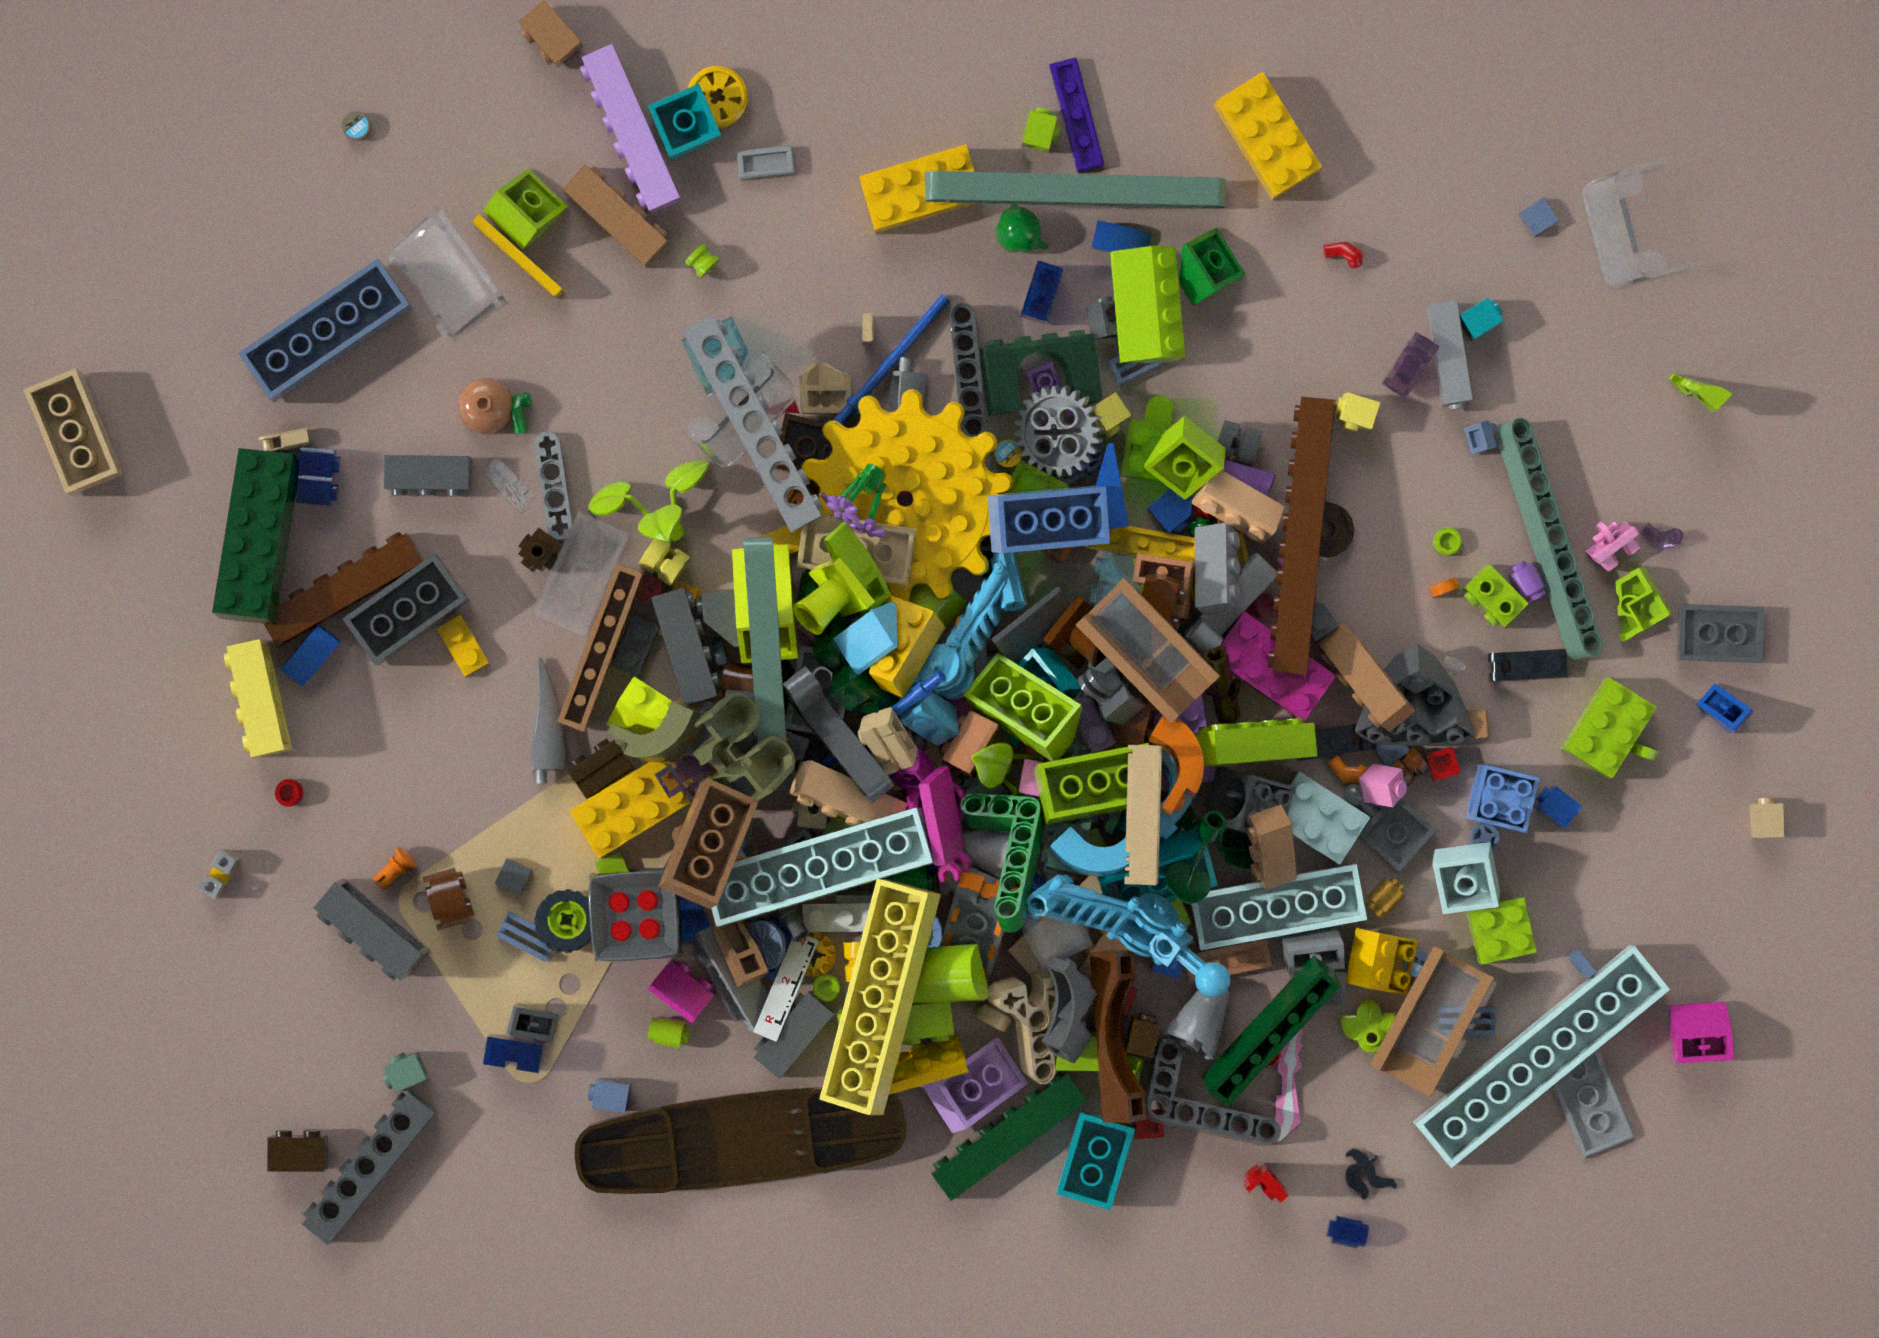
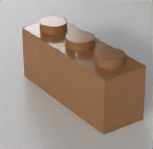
[1247,805,1297,890]

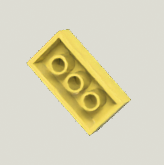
[224,639,293,757]

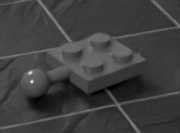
[1344,784,1437,872]

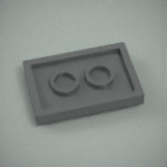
[1677,604,1765,663]

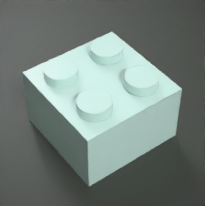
[1432,842,1501,914]

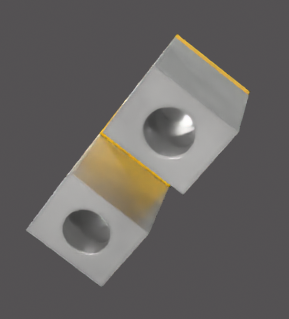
[197,850,240,899]

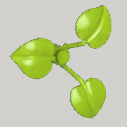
[587,460,711,543]
[971,743,1068,817]

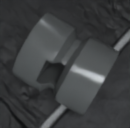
[1217,420,1263,466]

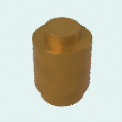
[1364,877,1405,919]

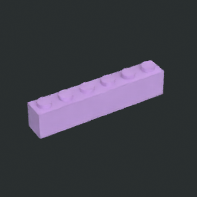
[580,44,681,214]

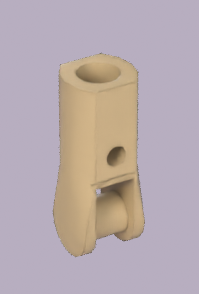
[258,427,312,452]

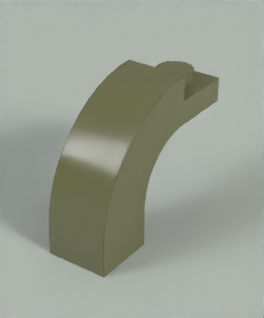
[607,701,704,762]

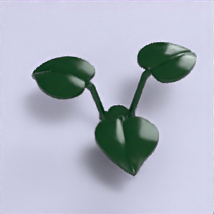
[1161,791,1254,904]

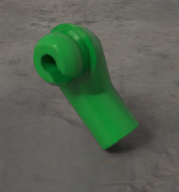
[510,392,532,434]

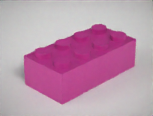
[1220,611,1336,722]

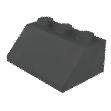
[991,586,1071,665]

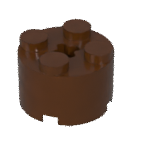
[422,868,474,931]

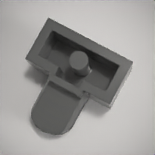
[1078,657,1146,726]

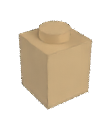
[1750,798,1784,838]

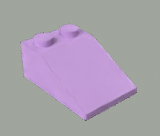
[922,1037,1028,1133]

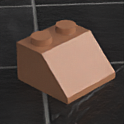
[940,711,1000,778]

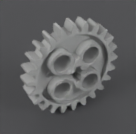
[1014,385,1104,477]

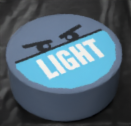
[1403,950,1428,978]

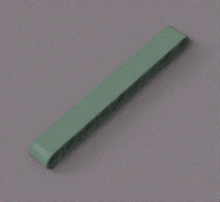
[1496,417,1603,660]
[743,536,787,743]

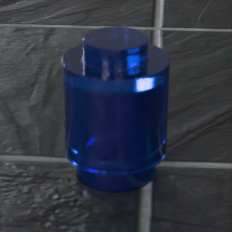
[1326,1215,1369,1248]

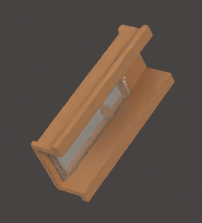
[1076,577,1220,723]
[1370,946,1494,1097]

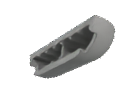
[694,927,768,1031]

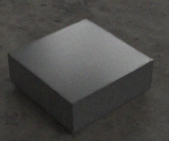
[495,858,532,895]

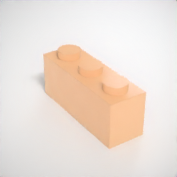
[1191,470,1285,544]

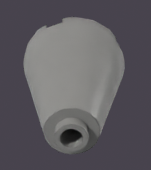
[962,829,1026,879]
[1163,990,1230,1060]

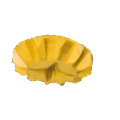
[805,932,836,977]

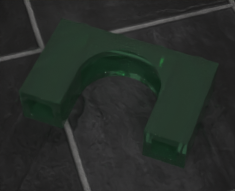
[979,330,1103,416]

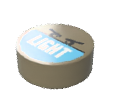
[342,111,371,141]

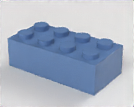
[988,486,1110,553]

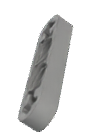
[535,432,573,540]

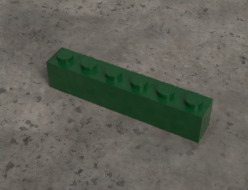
[1201,955,1342,1107]
[931,1072,1087,1201]

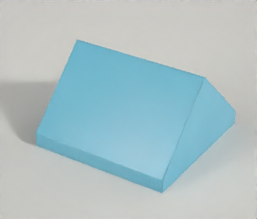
[833,602,898,675]

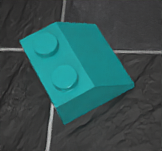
[647,84,721,162]

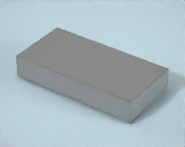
[736,145,795,180]

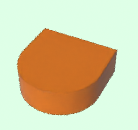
[1429,577,1460,598]

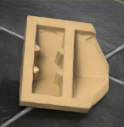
[799,363,851,415]

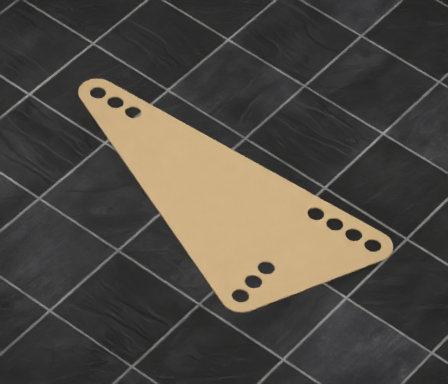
[398,668,725,1083]

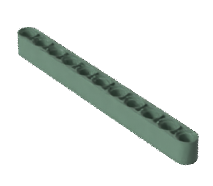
[925,171,1226,209]

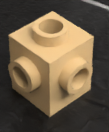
[793,797,831,829]

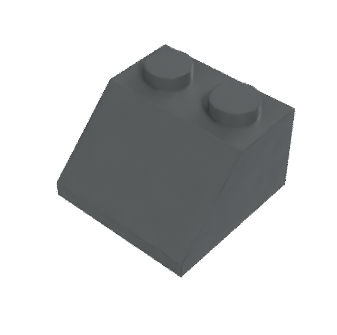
[697,590,739,648]

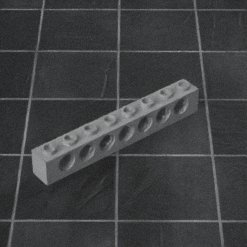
[682,315,823,533]

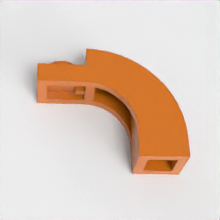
[1148,715,1204,817]

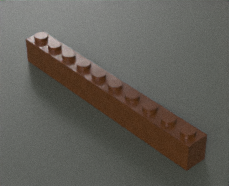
[1268,396,1335,679]

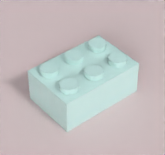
[1287,771,1370,865]

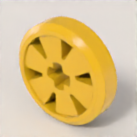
[688,66,748,129]

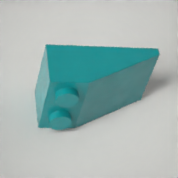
[1000,647,1082,747]

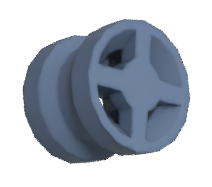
[1469,823,1500,850]

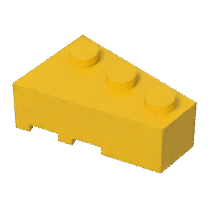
[869,595,945,698]

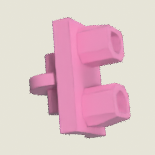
[1585,521,1640,571]

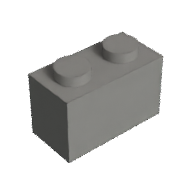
[1282,928,1345,975]

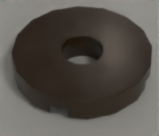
[1319,502,1355,558]

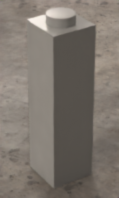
[1426,300,1473,410]

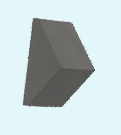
[506,1004,559,1042]

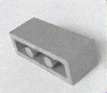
[1195,523,1241,616]

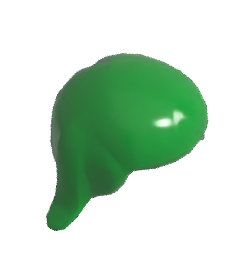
[995,204,1048,253]

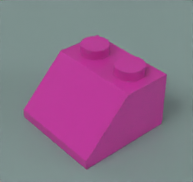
[647,959,716,1023]

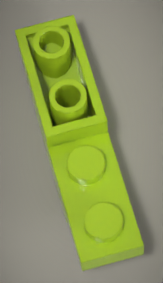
[824,522,891,617]

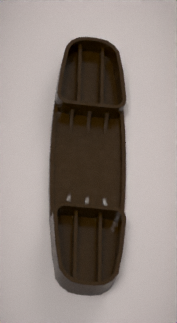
[574,1087,907,1194]

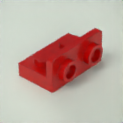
[1243,1163,1289,1203]

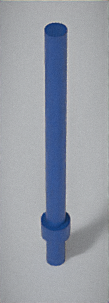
[834,294,950,425]
[819,671,946,768]

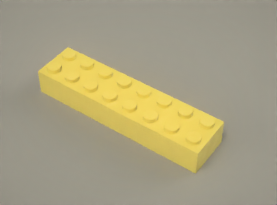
[820,878,941,1115]

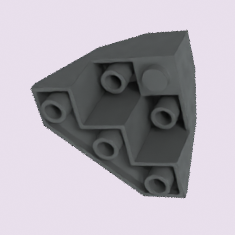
[1355,644,1475,746]

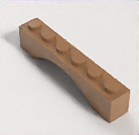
[671,825,769,988]

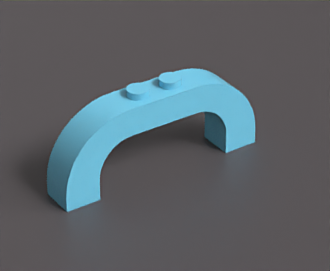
[1048,745,1192,876]

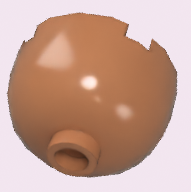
[458,378,513,434]

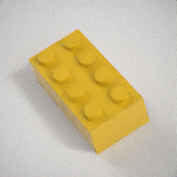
[1213,72,1322,200]
[859,144,977,234]
[569,759,694,859]

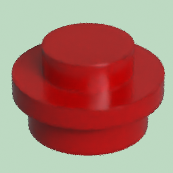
[275,779,303,807]

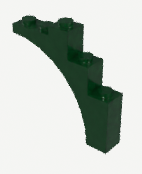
[795,569,904,726]

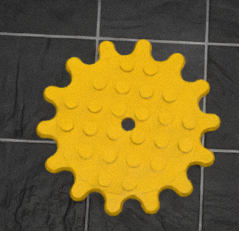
[801,389,1014,601]

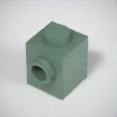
[383,1052,429,1093]

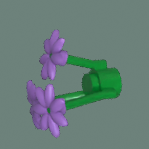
[821,464,887,538]

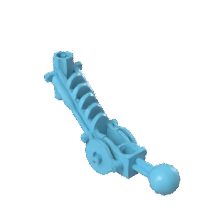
[855,552,1027,716]
[1026,874,1231,998]

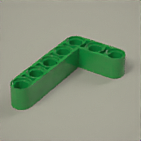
[961,793,1045,932]

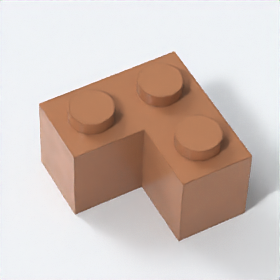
[1132,554,1195,621]

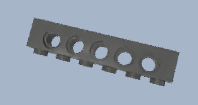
[302,1090,437,1245]

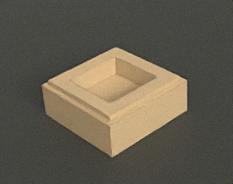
[862,313,874,344]

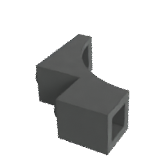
[1042,956,1098,1064]

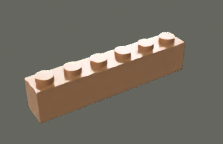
[557,563,645,732]

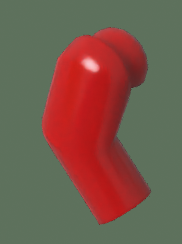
[1323,241,1364,269]

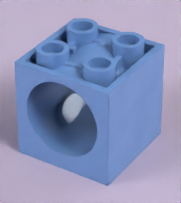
[1465,764,1540,833]

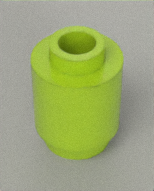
[648,1016,691,1049]

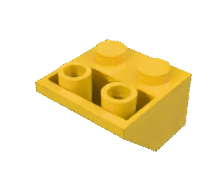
[1346,928,1418,995]

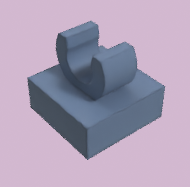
[1464,420,1498,455]

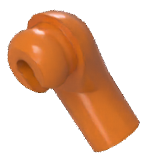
[1327,755,1368,784]

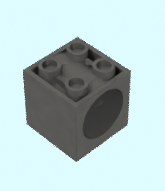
[1205,767,1295,832]

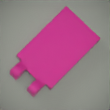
[918,766,972,882]

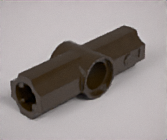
[1203,646,1241,724]

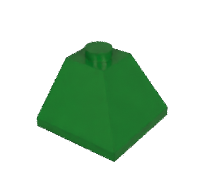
[1179,227,1246,306]

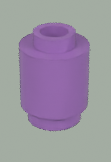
[1508,560,1546,603]

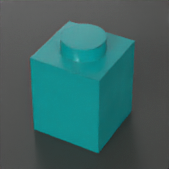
[1459,297,1503,341]

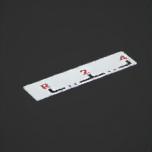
[753,936,819,1042]

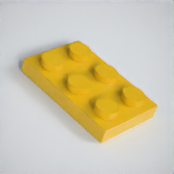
[889,1035,969,1095]

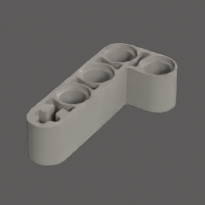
[1182,553,1277,654]

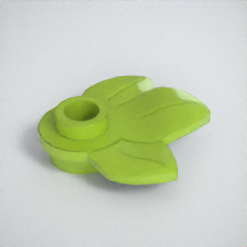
[1340,998,1396,1054]

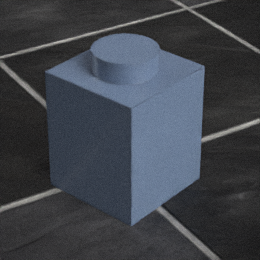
[588,1078,631,1113]

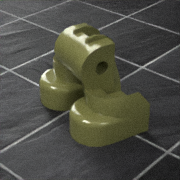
[693,692,795,801]

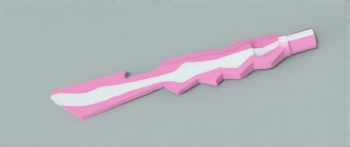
[1275,1029,1303,1142]

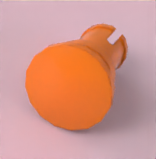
[373,847,417,890]

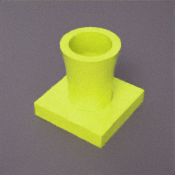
[793,558,875,635]

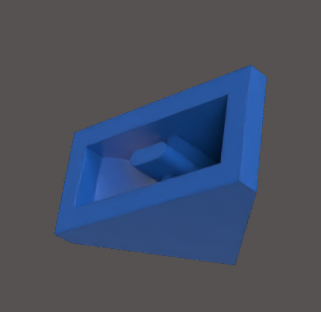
[1697,683,1754,733]

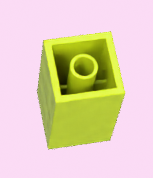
[732,544,798,663]

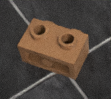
[519,0,583,68]

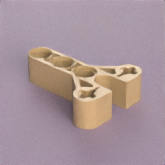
[988,967,1056,1084]

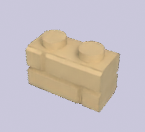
[858,707,918,775]

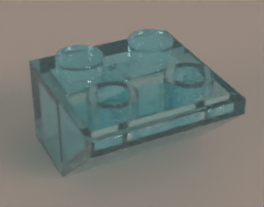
[1088,552,1130,615]

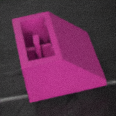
[1668,1001,1734,1063]

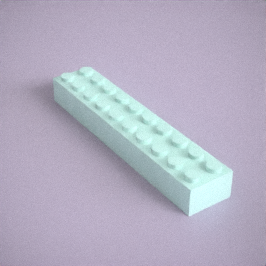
[1413,945,1670,1168]

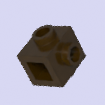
[518,527,563,573]

